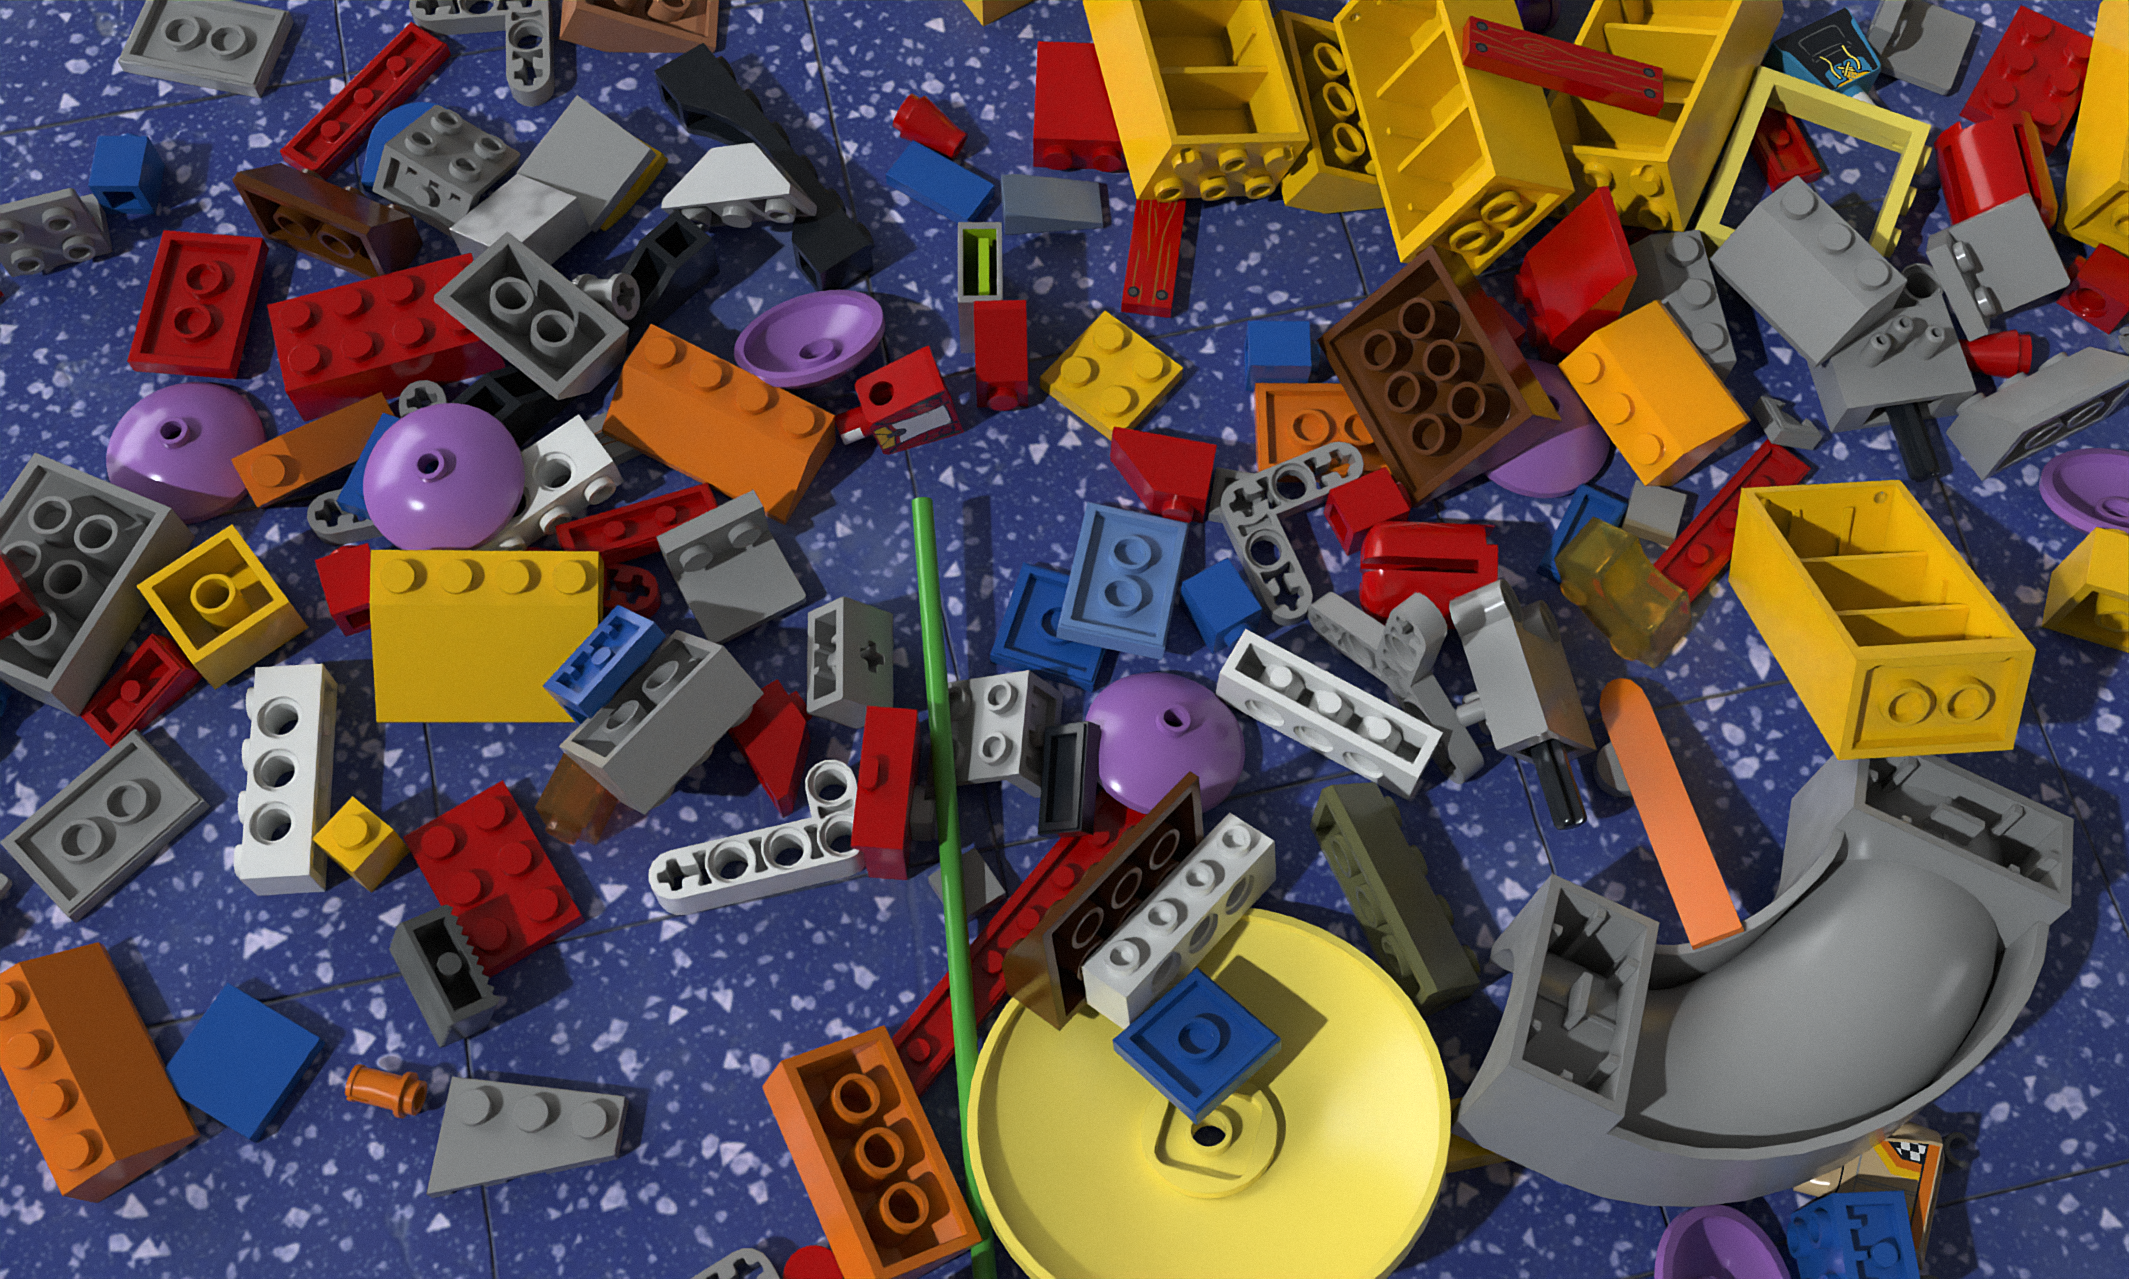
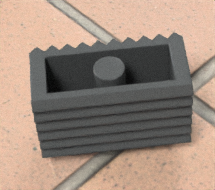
[389,905,500,1048]

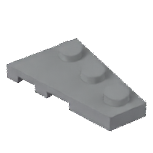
[427,1077,629,1198]

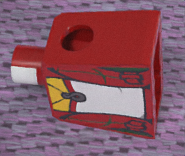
[835,346,964,455]

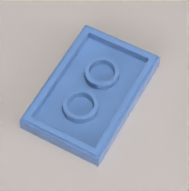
[1056,502,1190,660]

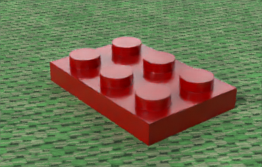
[1959,5,2093,158]
[127,230,269,379]
[403,780,586,978]

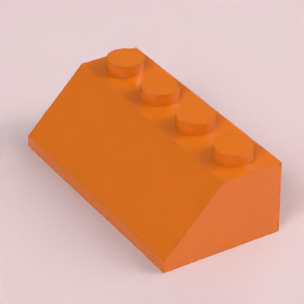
[602,324,836,525]
[0,942,201,1203]
[762,1025,983,1279]

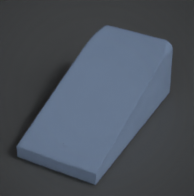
[1001,174,1103,235]

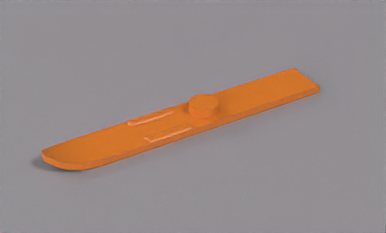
[1599,678,1744,950]

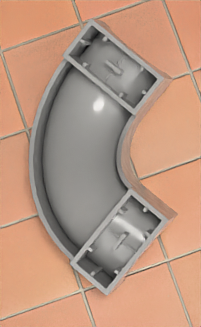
[1451,754,2074,1207]

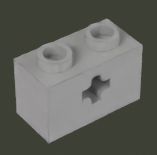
[807,596,894,729]

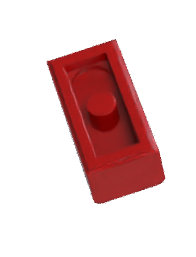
[80,633,203,748]

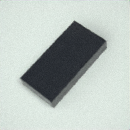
[1038,721,1100,839]

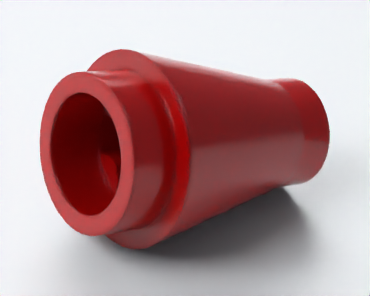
[892,93,968,159]
[1958,329,2032,379]

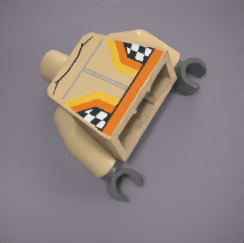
[1793,1121,1968,1279]

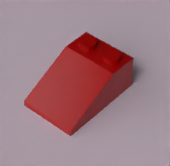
[1513,186,1638,364]

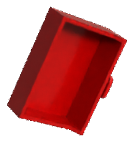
[850,706,922,880]

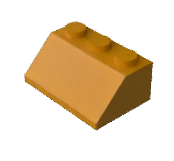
[1557,300,1751,487]

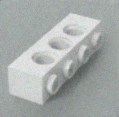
[474,414,624,551]
[1215,629,1443,800]
[234,664,338,896]
[1081,813,1276,1030]

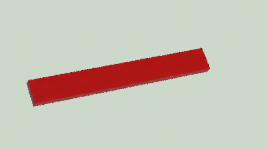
[891,788,1146,1100]

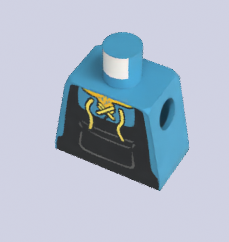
[1763,7,1881,106]

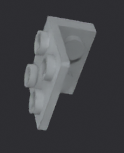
[1865,0,1976,95]
[372,105,520,239]
[0,188,113,277]
[1926,193,2070,342]
[656,490,807,645]
[927,670,1063,798]

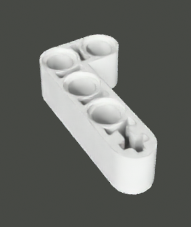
[649,759,866,915]

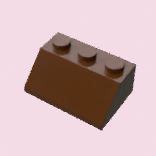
[232,163,423,279]

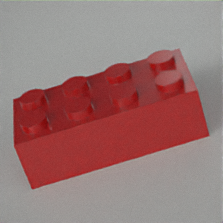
[267,253,506,422]

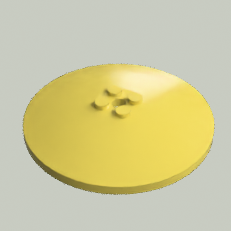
[967,908,1451,1279]

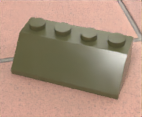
[1309,782,1481,1018]

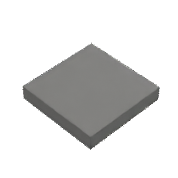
[516,95,656,233]

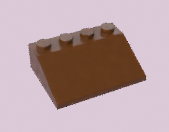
[1317,244,1562,508]
[1001,771,1204,1031]

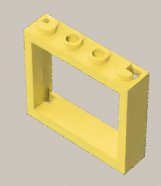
[1693,65,1932,261]

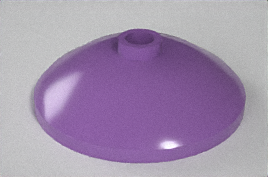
[734,290,886,390]
[1483,359,1610,498]
[106,382,267,524]
[363,403,525,551]
[2039,448,2129,536]
[1084,672,1245,815]
[1654,1204,1791,1279]

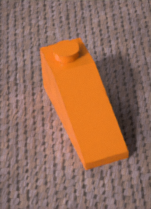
[231,392,394,509]

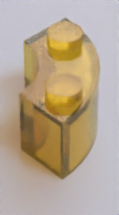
[1555,516,1692,669]

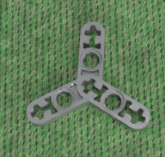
[1307,592,1484,784]

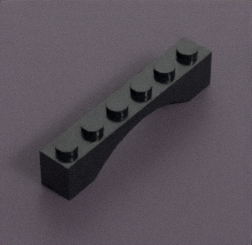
[654,43,875,292]
[451,209,720,447]

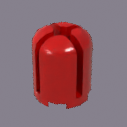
[1934,109,2058,231]
[1359,521,1498,629]

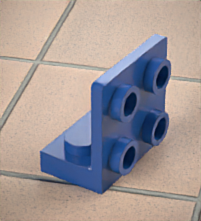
[543,605,666,726]
[1787,1190,1920,1279]

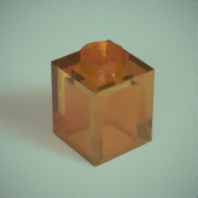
[535,752,619,845]

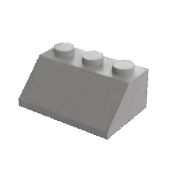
[1709,175,1908,368]
[1618,230,1737,384]
[434,231,629,400]
[1945,346,2129,481]
[559,630,764,815]

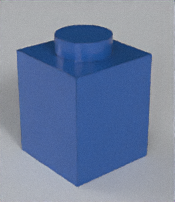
[88,133,165,215]
[1244,321,1320,391]
[1179,557,1262,654]

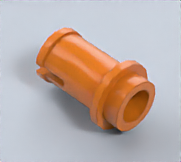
[345,1064,427,1119]

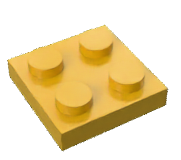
[1040,310,1183,441]

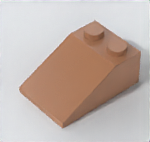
[560,0,719,53]

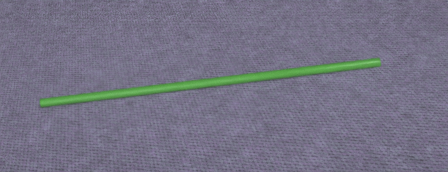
[912,497,997,1279]

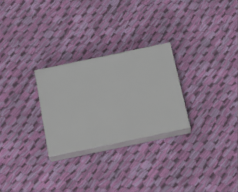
[118,0,294,98]
[0,729,211,922]

